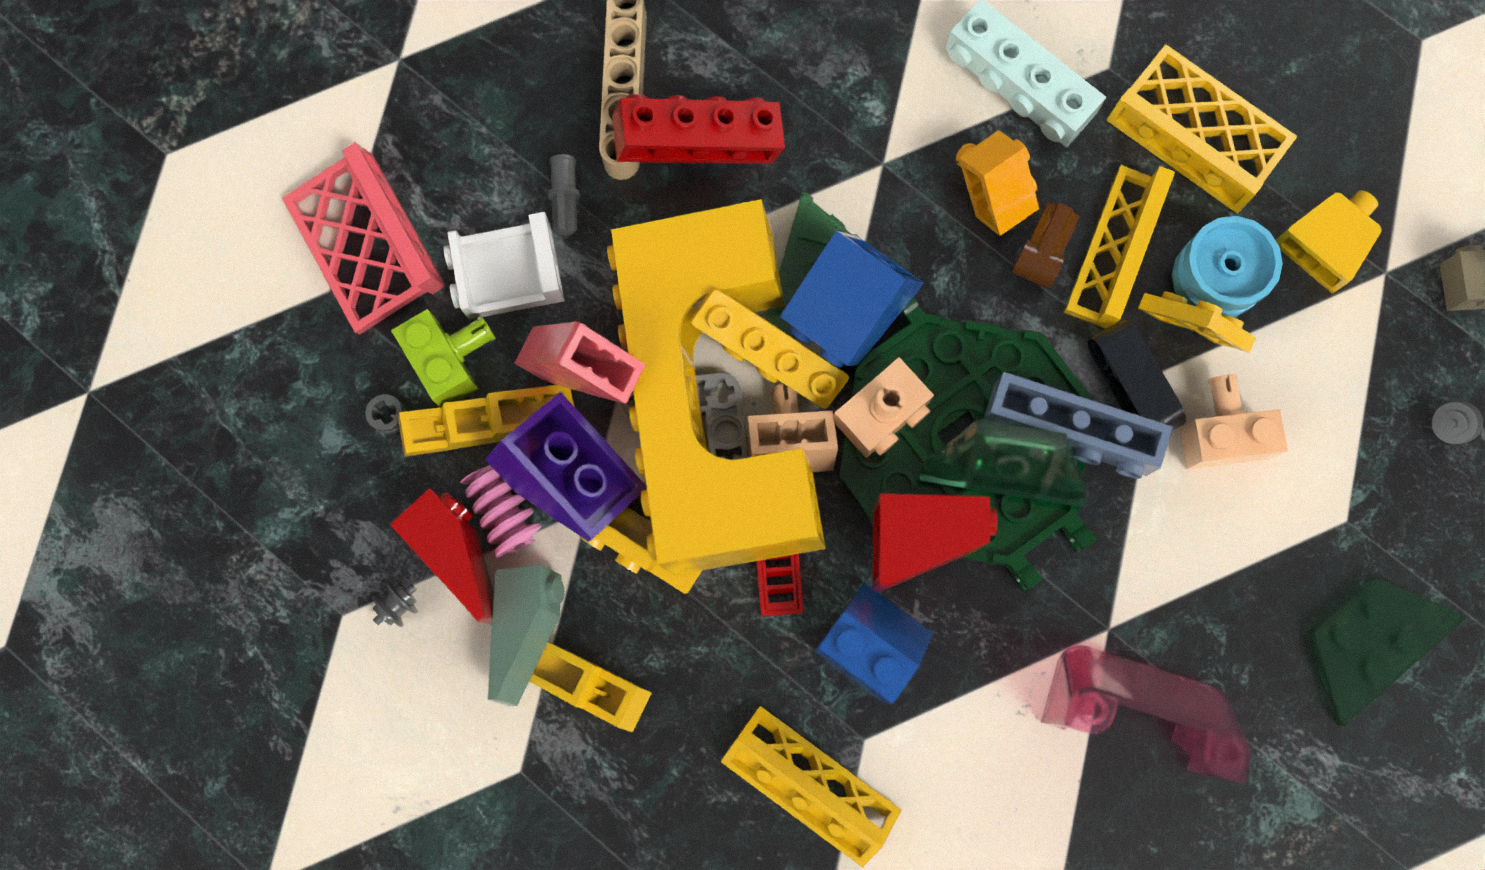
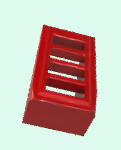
[757,554,804,617]

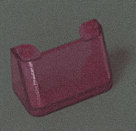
[1041,645,1250,784]

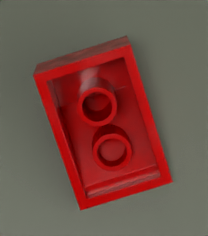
[390,488,494,625]

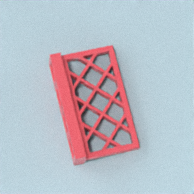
[282,142,446,334]

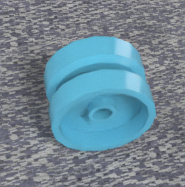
[1171,216,1283,318]

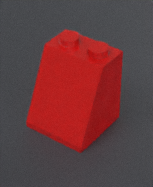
[872,494,997,592]

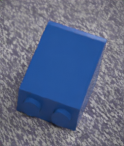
[780,230,924,367]
[814,583,933,704]

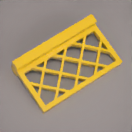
[1106,45,1297,214]

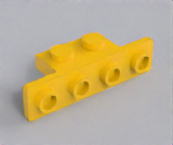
[691,288,849,409]
[579,507,703,594]

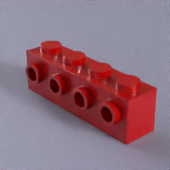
[612,94,785,164]

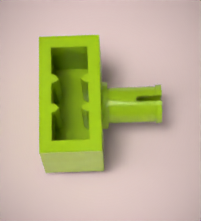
[391,309,496,407]

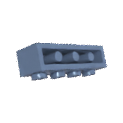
[982,372,1173,479]

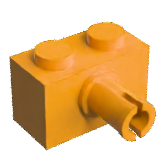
[956,130,1039,236]

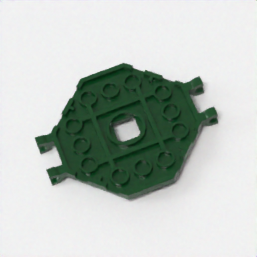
[838,297,1097,591]

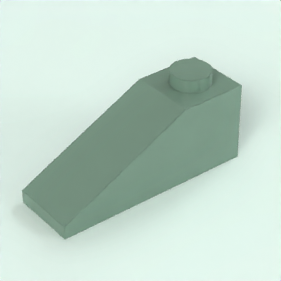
[487,565,565,707]

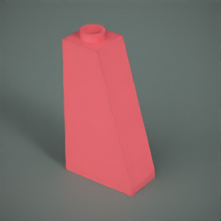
[515,322,645,404]

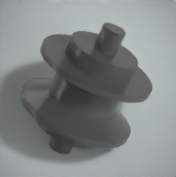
[1432,401,1483,444]
[372,582,418,627]

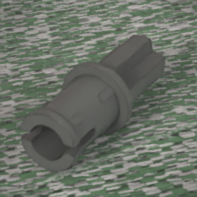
[548,154,580,236]

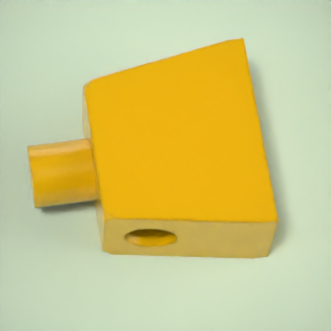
[1276,190,1382,294]

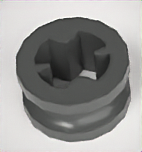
[365,394,407,435]

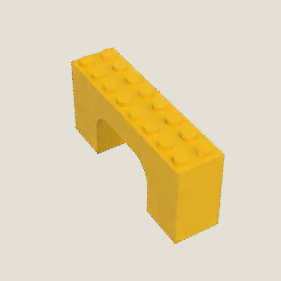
[607,199,826,575]

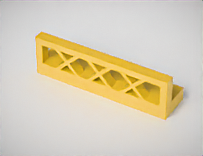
[1064,165,1175,328]
[720,706,902,868]

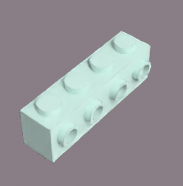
[945,0,1106,148]

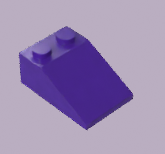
[485,392,647,542]

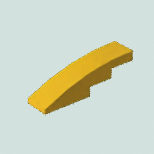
[398,385,574,457]

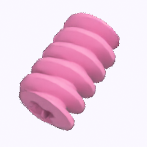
[460,465,541,558]

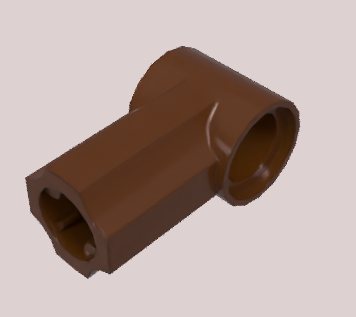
[1011,202,1080,290]

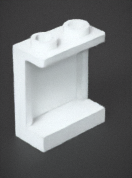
[444,212,564,320]

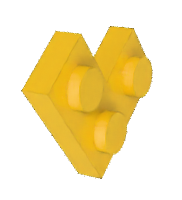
[1138,291,1256,353]

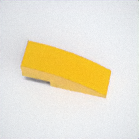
[529,641,651,732]

